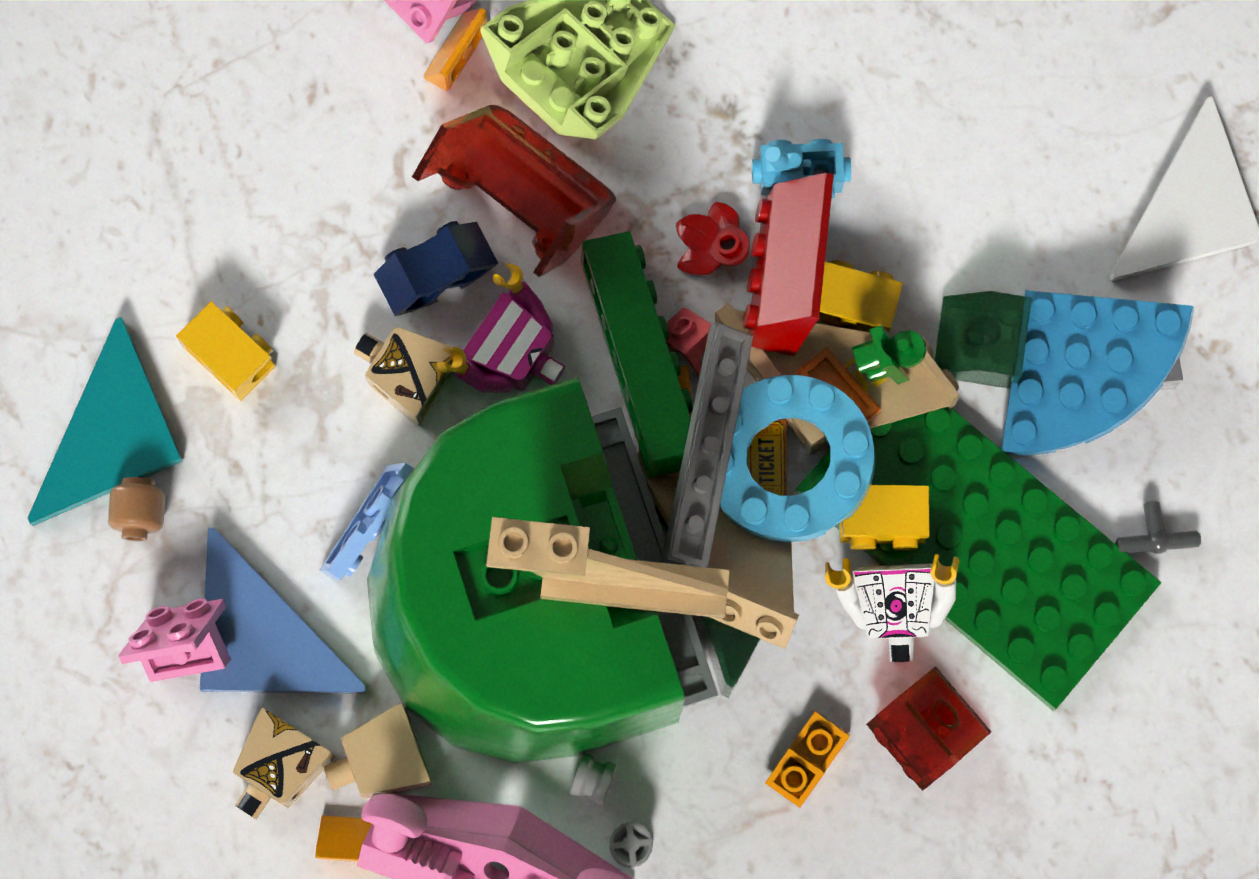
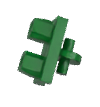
[852,325,927,384]

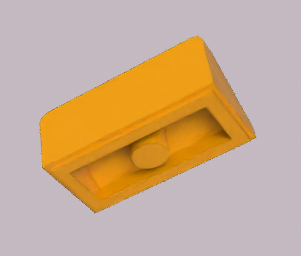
[424,8,488,91]
[315,815,372,862]

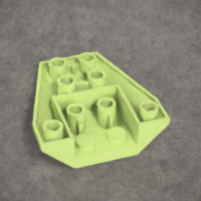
[480,0,676,139]

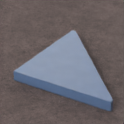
[200,528,367,694]

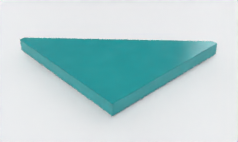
[27,317,183,526]

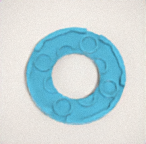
[720,375,875,542]

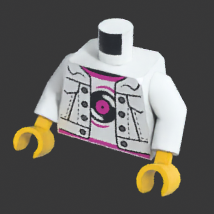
[825,554,960,662]

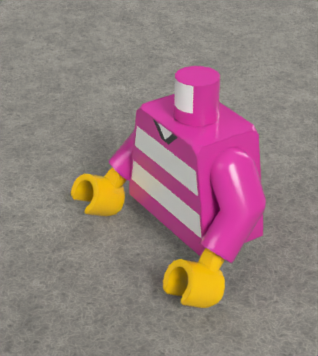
[437,263,566,393]

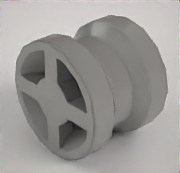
[570,753,616,805]
[609,822,653,868]

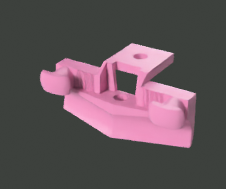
[357,793,632,879]

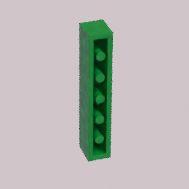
[581,231,693,478]

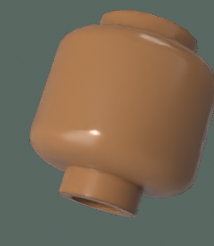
[108,477,166,541]

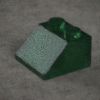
[934,291,1032,389]
[701,616,761,699]

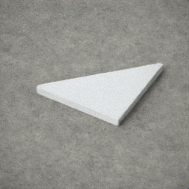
[1109,96,1259,282]

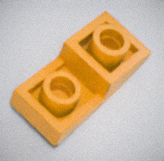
[765,710,850,808]

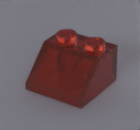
[866,666,992,791]

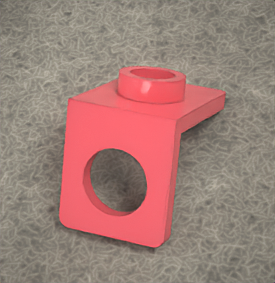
[666,308,712,377]

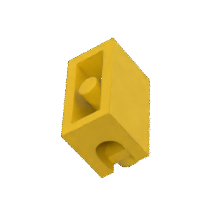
[818,260,903,333]
[176,301,276,401]
[839,485,929,551]

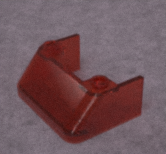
[412,105,616,277]

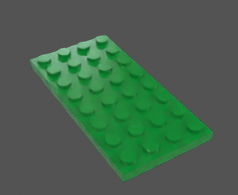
[794,407,1162,711]

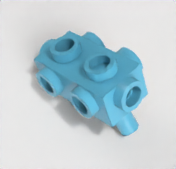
[752,139,851,199]

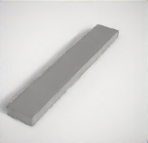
[661,322,753,568]

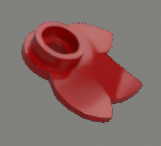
[675,201,750,276]

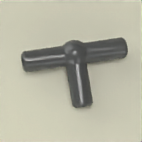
[1115,500,1201,554]

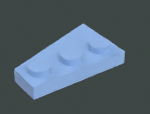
[320,463,414,580]

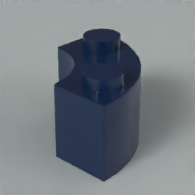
[373,221,499,316]

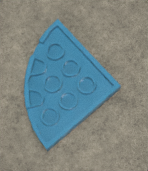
[1002,290,1194,455]

